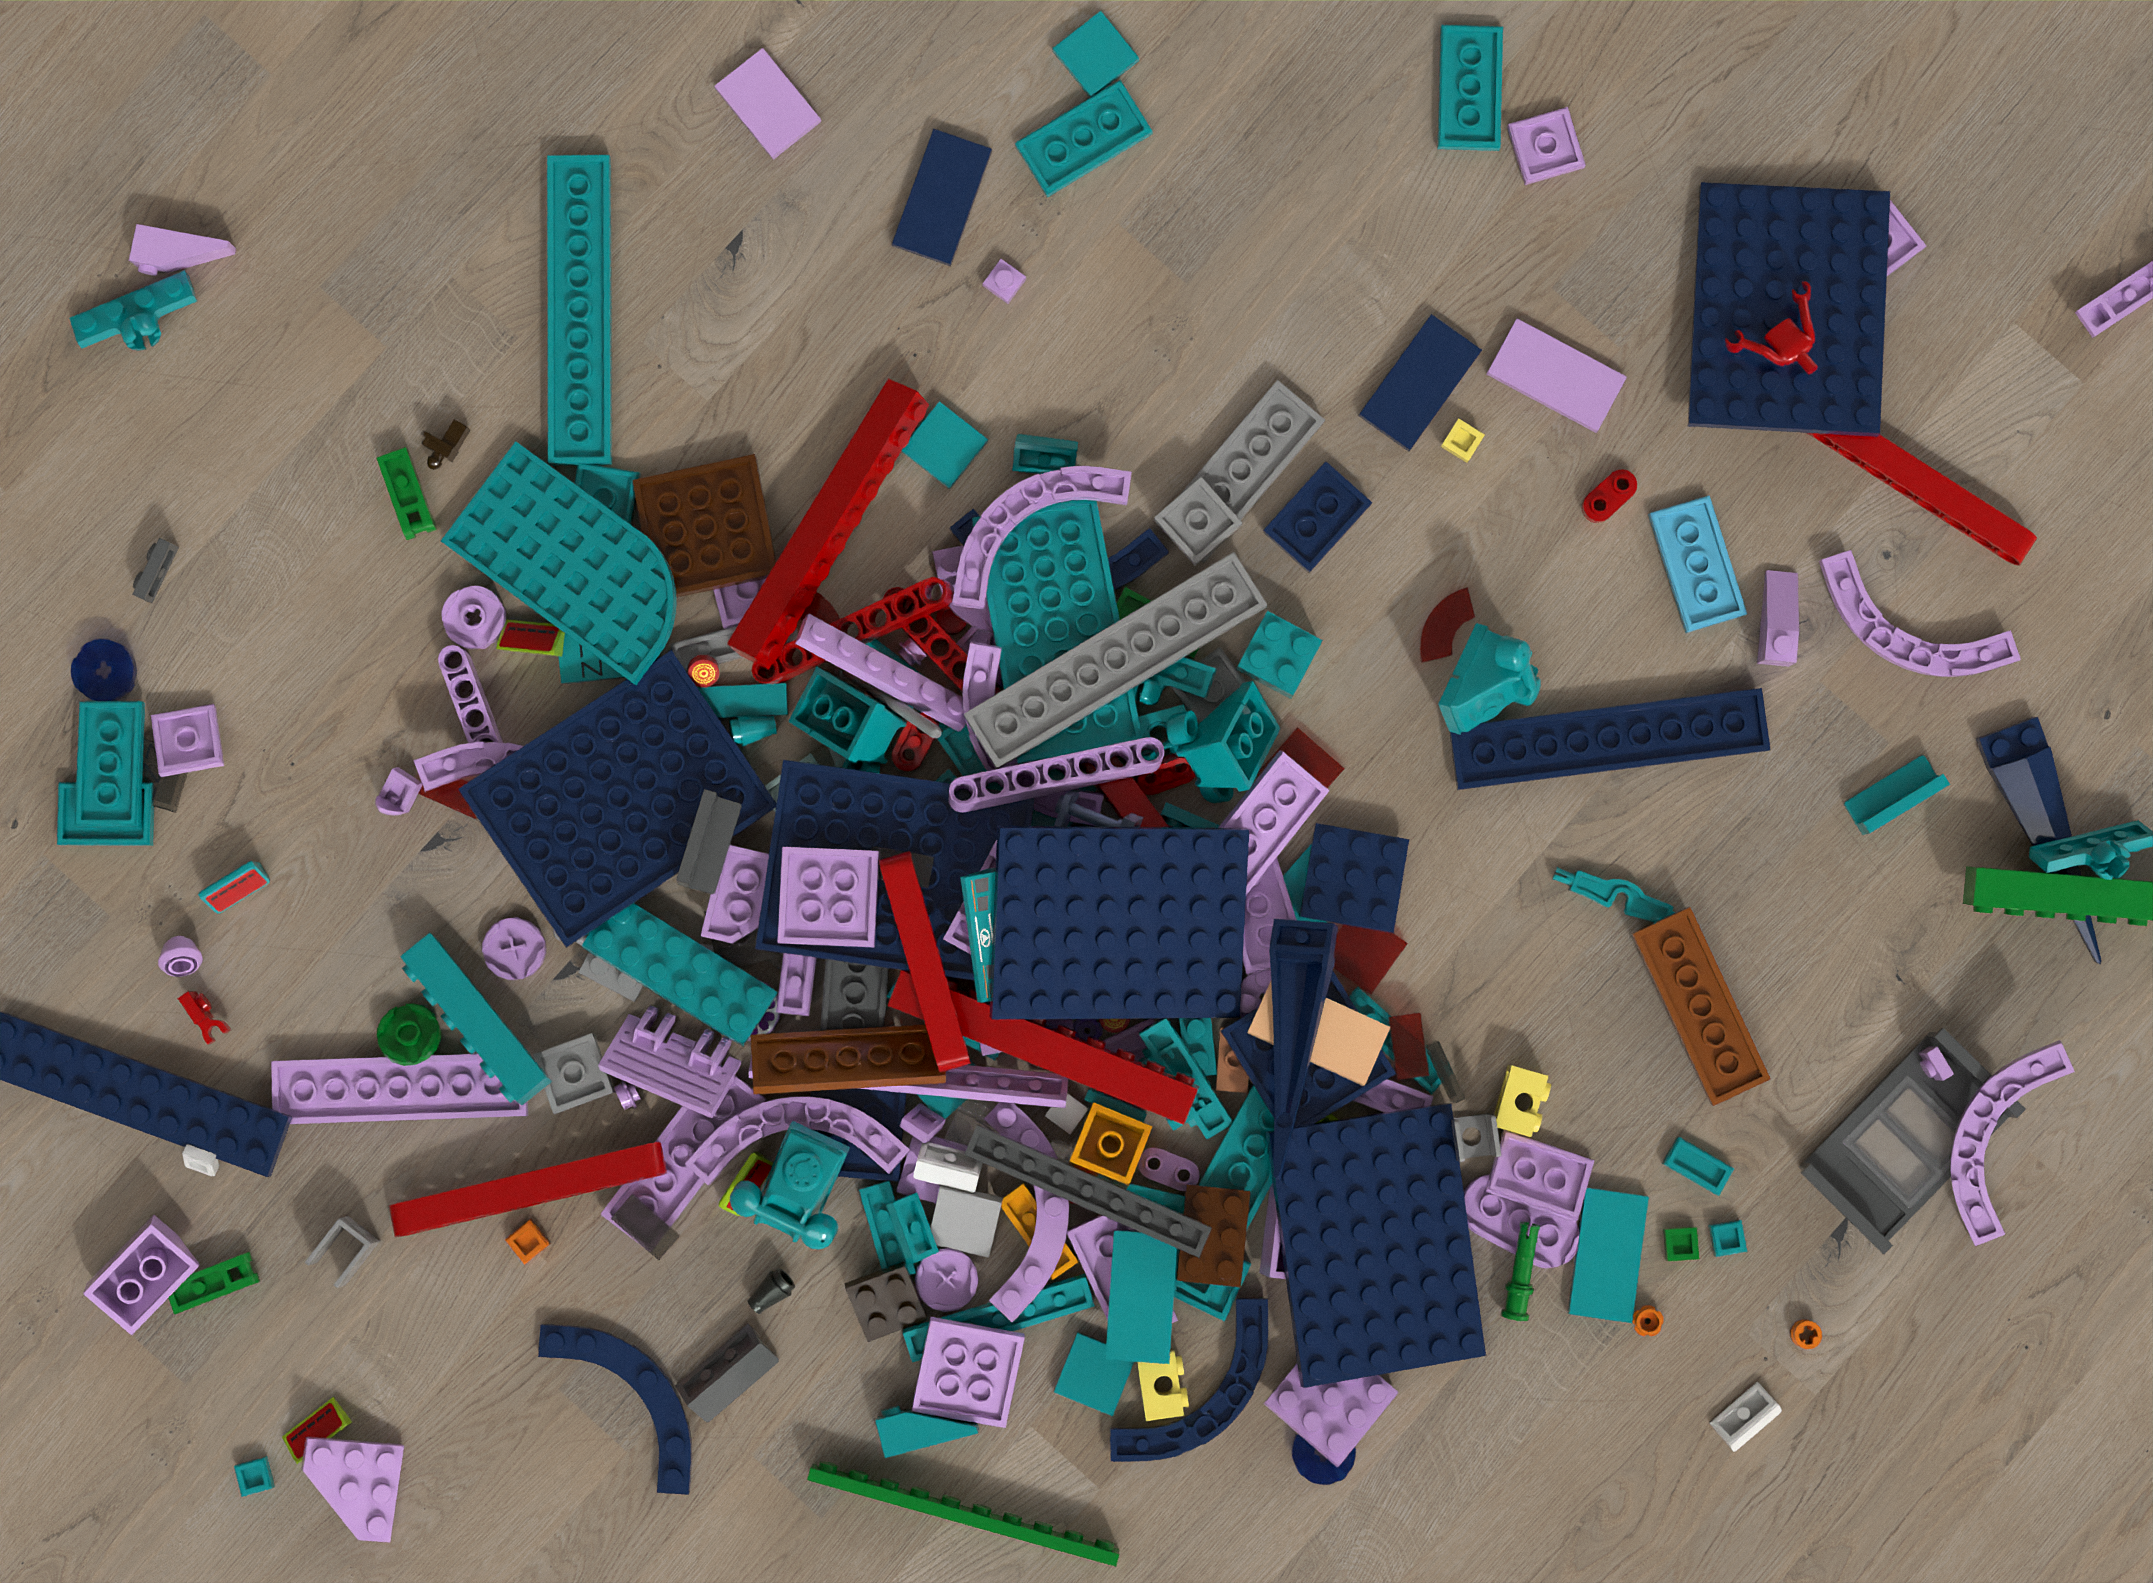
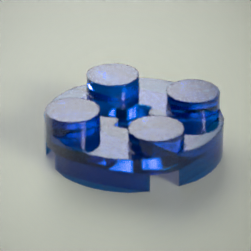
[71,639,137,701]
[1291,1433,1356,1485]

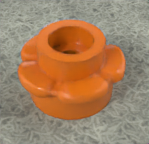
[1632,1305,1664,1337]

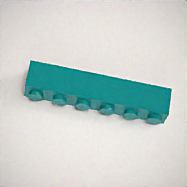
[400,933,552,1105]

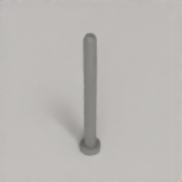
[834,666,942,738]

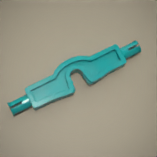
[1552,867,1675,923]

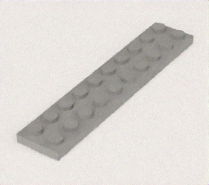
[964,552,1267,769]

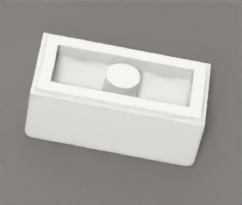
[913,1142,982,1193]
[1710,1382,1782,1452]

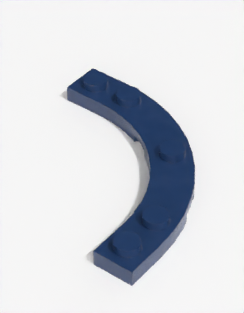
[949,508,1169,591]
[1110,1298,1268,1462]
[538,1324,692,1495]

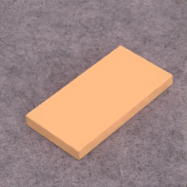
[1247,981,1390,1086]

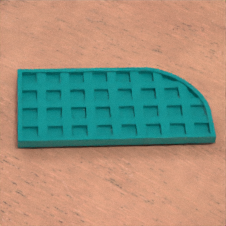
[441,441,677,685]

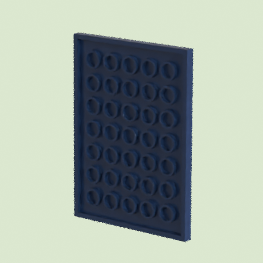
[1687,182,1890,437]
[458,650,777,948]
[755,760,1035,980]
[989,826,1249,1020]
[1266,1103,1486,1388]

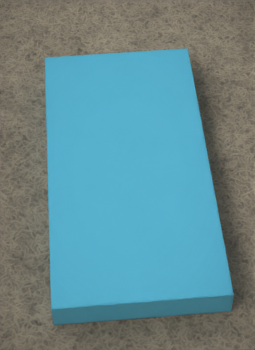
[1648,495,1747,633]

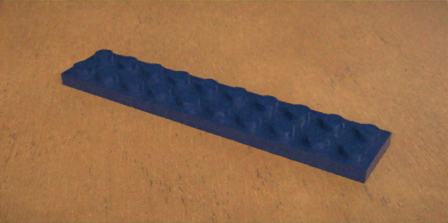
[1449,688,1771,790]
[0,1011,293,1177]

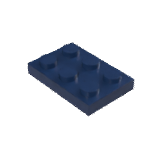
[1263,462,1372,573]

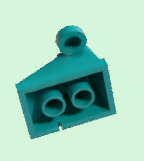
[1438,623,1541,735]
[788,666,913,773]
[1167,681,1281,804]
[730,1120,850,1250]

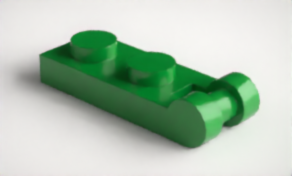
[376,447,437,540]
[168,1252,260,1315]

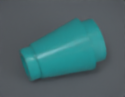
[729,716,777,747]

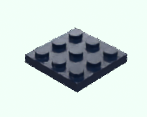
[1299,823,1409,933]
[810,1088,907,1181]

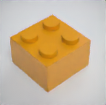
[1068,1102,1153,1189]

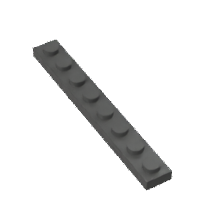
[964,1125,1212,1258]

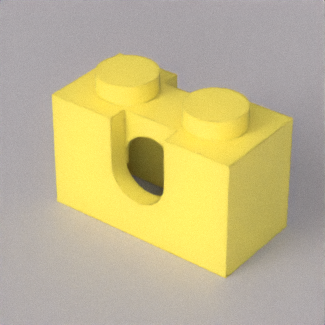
[1494,1065,1551,1137]
[1137,1349,1189,1421]

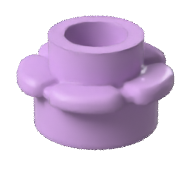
[898,637,927,666]
[614,1080,640,1110]

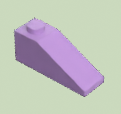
[129,224,236,276]
[1757,570,1799,667]

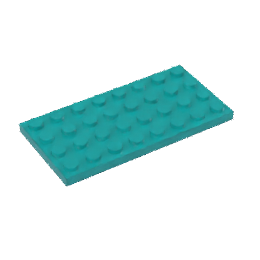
[972,500,1142,765]

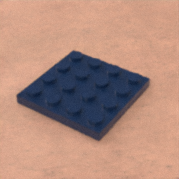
[1221,971,1396,1127]

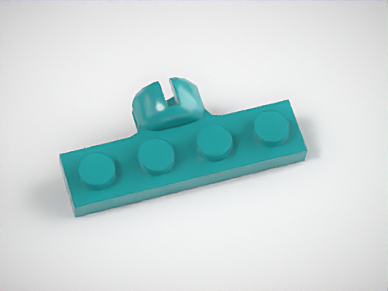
[69,271,197,351]
[1133,657,1217,705]
[2029,820,2153,880]

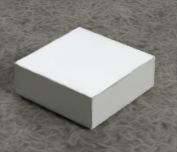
[1045,1093,1089,1134]
[182,1144,219,1176]

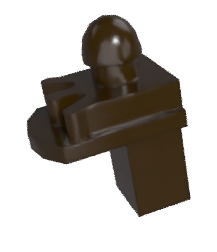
[421,419,470,470]

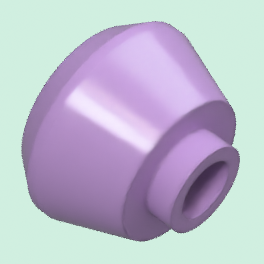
[158,936,203,977]

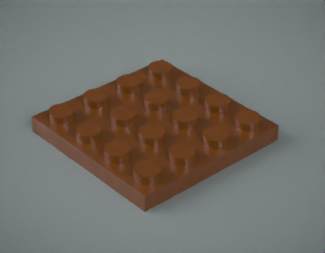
[632,454,777,598]

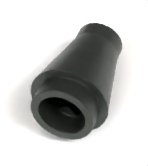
[747,1268,795,1314]

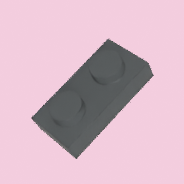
[132,538,179,603]

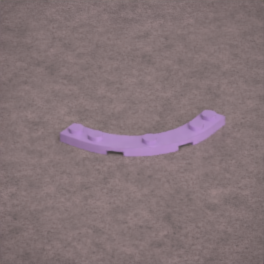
[953,466,1132,610]
[1819,550,2021,677]
[963,641,1104,826]
[414,742,523,792]
[1950,1040,2075,1246]
[685,1097,910,1185]
[984,1102,1069,1322]

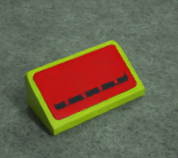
[496,620,565,657]
[718,1152,773,1216]
[282,1397,352,1464]

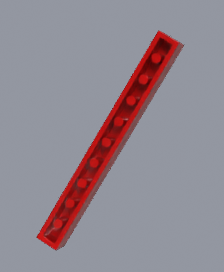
[727,378,929,670]
[888,970,1200,1125]

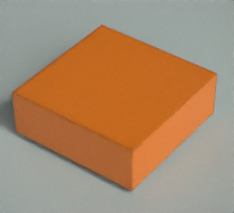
[505,1219,551,1265]

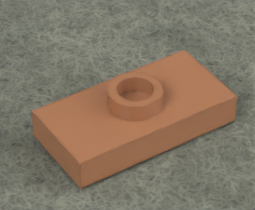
[1215,1027,1249,1093]

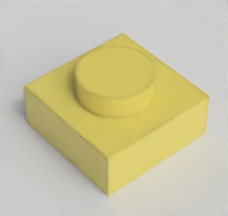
[1441,418,1485,463]

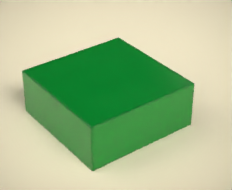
[1663,1227,1699,1261]

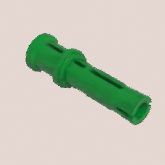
[1500,1222,1540,1321]

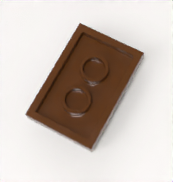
[1177,1184,1250,1287]

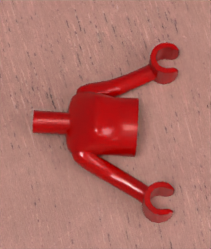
[1725,281,1818,375]

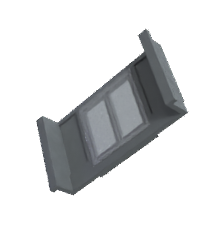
[1798,1028,2026,1255]

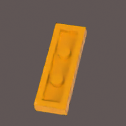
[1001,1183,1079,1280]

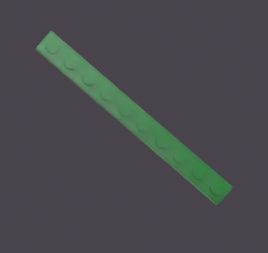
[807,1461,1120,1567]

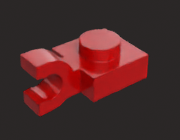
[177,991,231,1045]

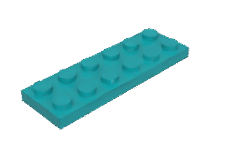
[582,903,778,1047]

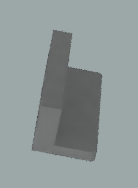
[676,789,742,895]
[675,1324,779,1422]

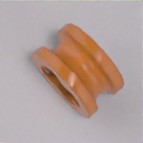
[1790,1319,1822,1349]

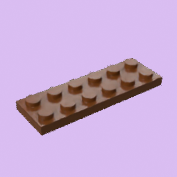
[1631,907,1771,1106]
[751,1025,946,1094]

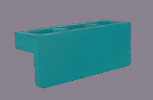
[1844,755,1950,835]

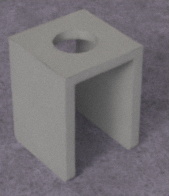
[1451,1113,1501,1162]
[305,1216,380,1288]

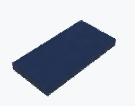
[892,128,992,267]
[1359,314,1482,452]

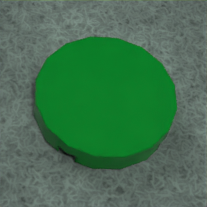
[377,1003,441,1066]

